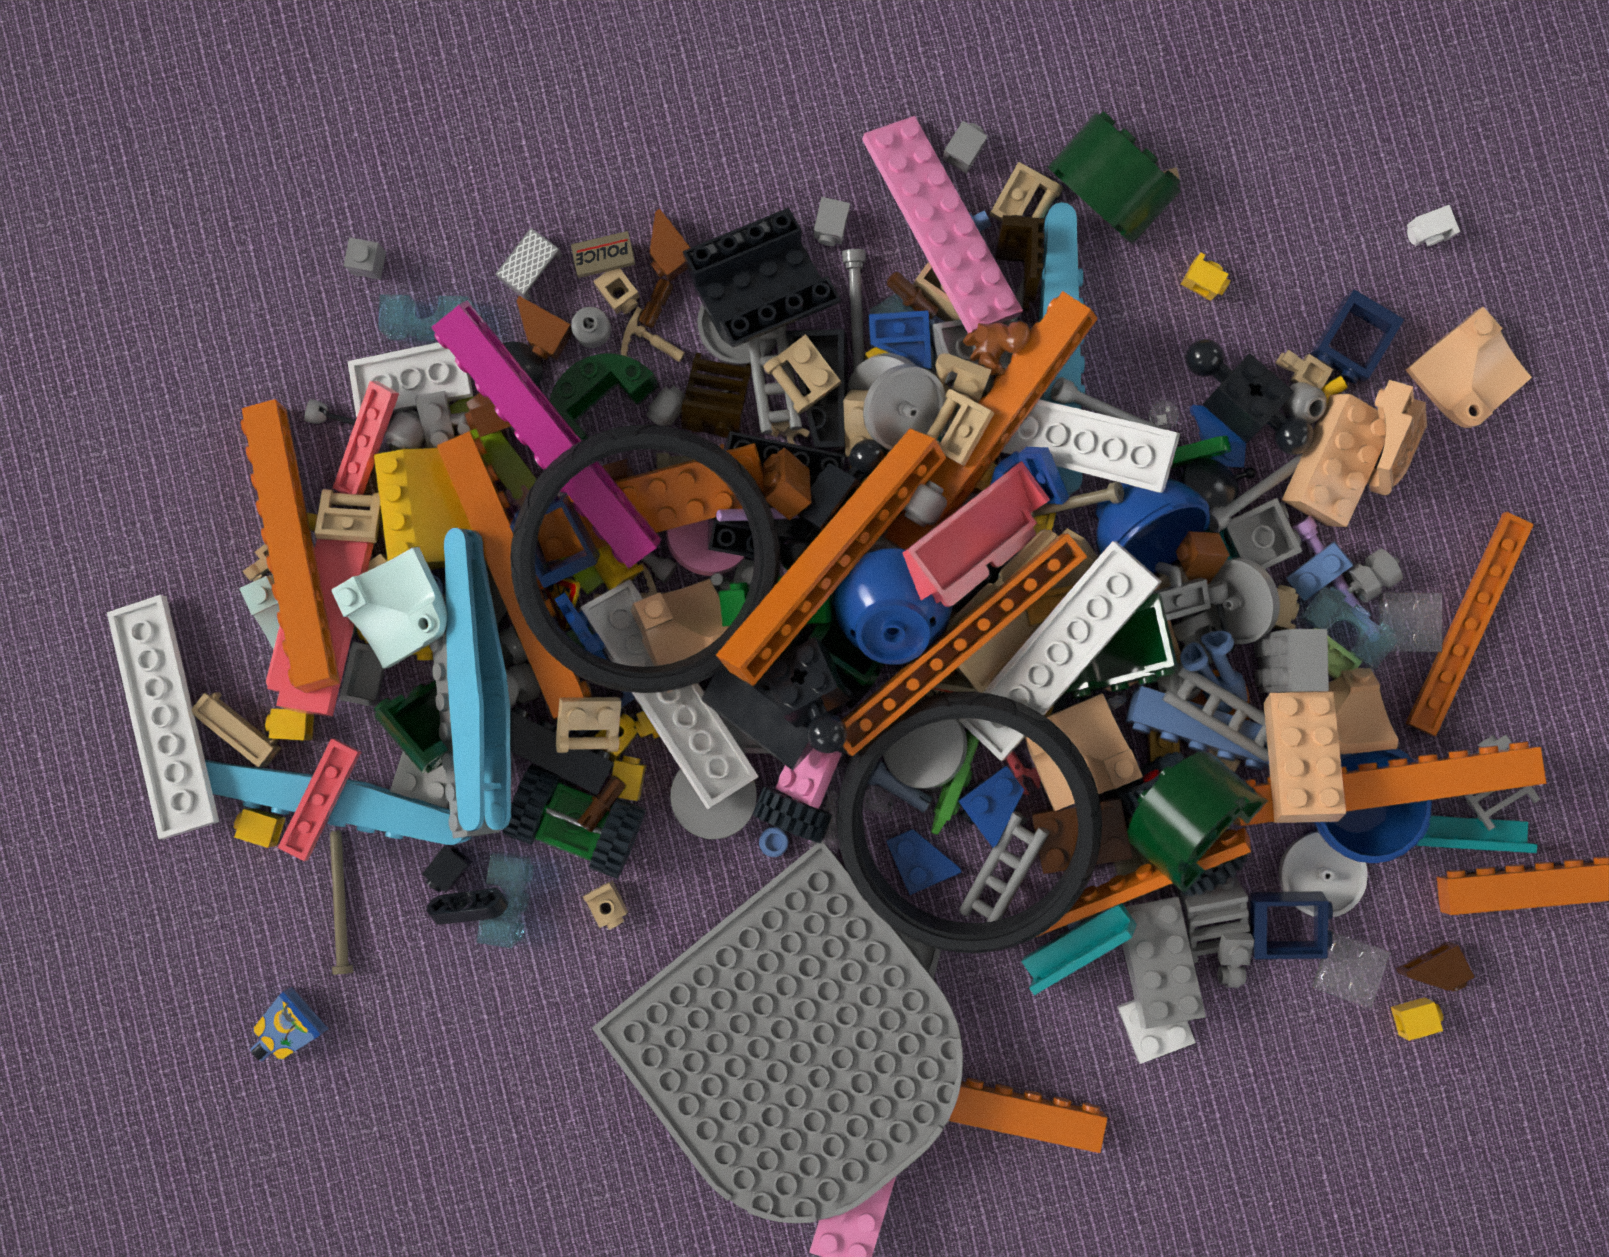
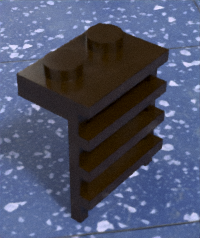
[995,215,1044,311]
[681,352,752,438]

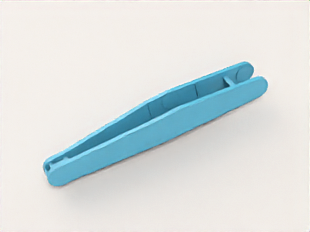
[1039,202,1085,496]
[444,528,511,831]
[205,760,471,845]

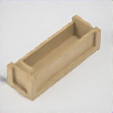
[191,692,282,767]

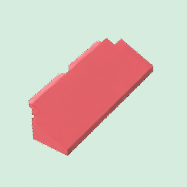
[903,461,1050,607]
[266,539,374,716]

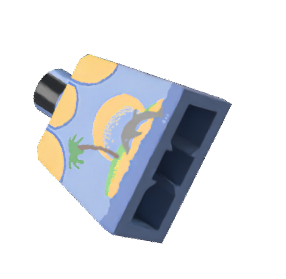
[250,987,328,1061]

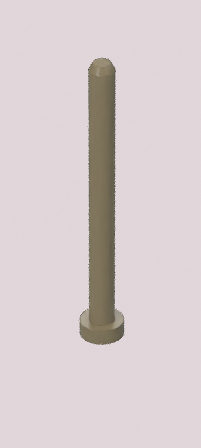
[1030,482,1125,517]
[330,830,354,975]

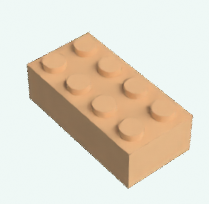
[1281,394,1386,527]
[1264,691,1346,823]

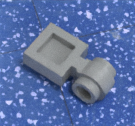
[1217,933,1255,988]

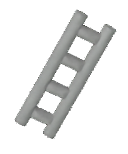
[747,326,802,434]
[1162,665,1269,762]
[959,811,1049,922]

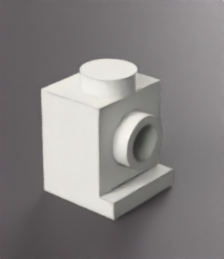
[1407,205,1460,247]

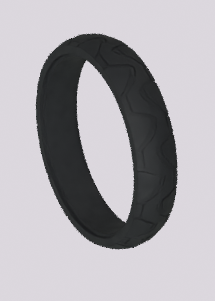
[510,425,780,693]
[837,692,1102,953]

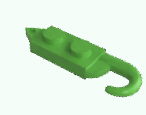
[931,730,979,835]

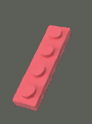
[333,381,399,495]
[278,739,361,861]

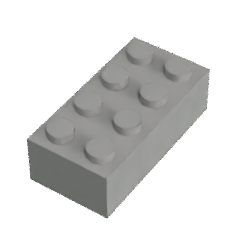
[1254,629,1329,693]
[1122,897,1206,1029]

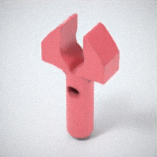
[1005,750,1041,795]

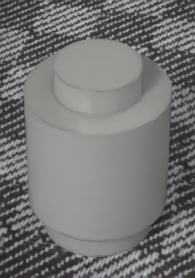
[646,385,685,426]

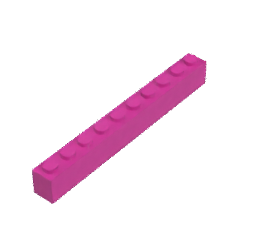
[431,300,661,568]

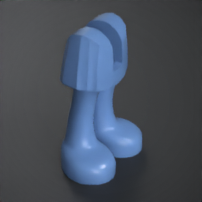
[1180,631,1248,713]

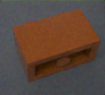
[763,447,811,521]

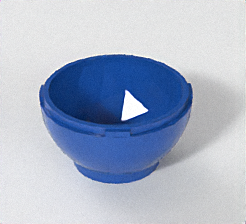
[1096,478,1210,574]
[833,548,953,665]
[1313,748,1432,863]

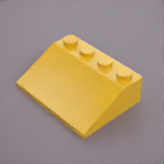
[374,448,485,570]

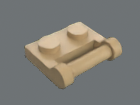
[990,162,1063,222]
[763,334,842,414]
[935,353,991,408]
[923,389,995,466]
[314,489,381,543]
[556,697,622,753]

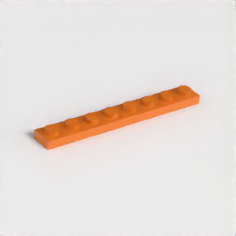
[1405,512,1534,736]
[1037,827,1251,937]

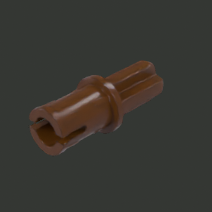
[887,271,939,321]
[576,776,626,833]

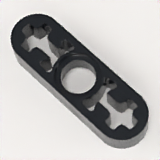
[426,888,508,925]

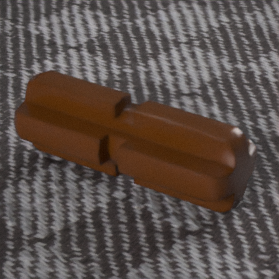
[639,279,673,328]

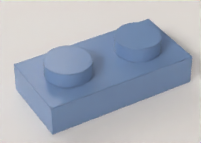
[1286,541,1353,601]

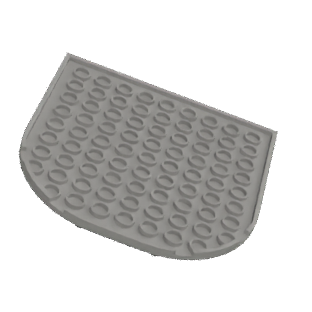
[592,840,963,1223]

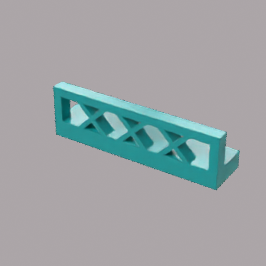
[1416,815,1537,853]
[1021,903,1137,995]

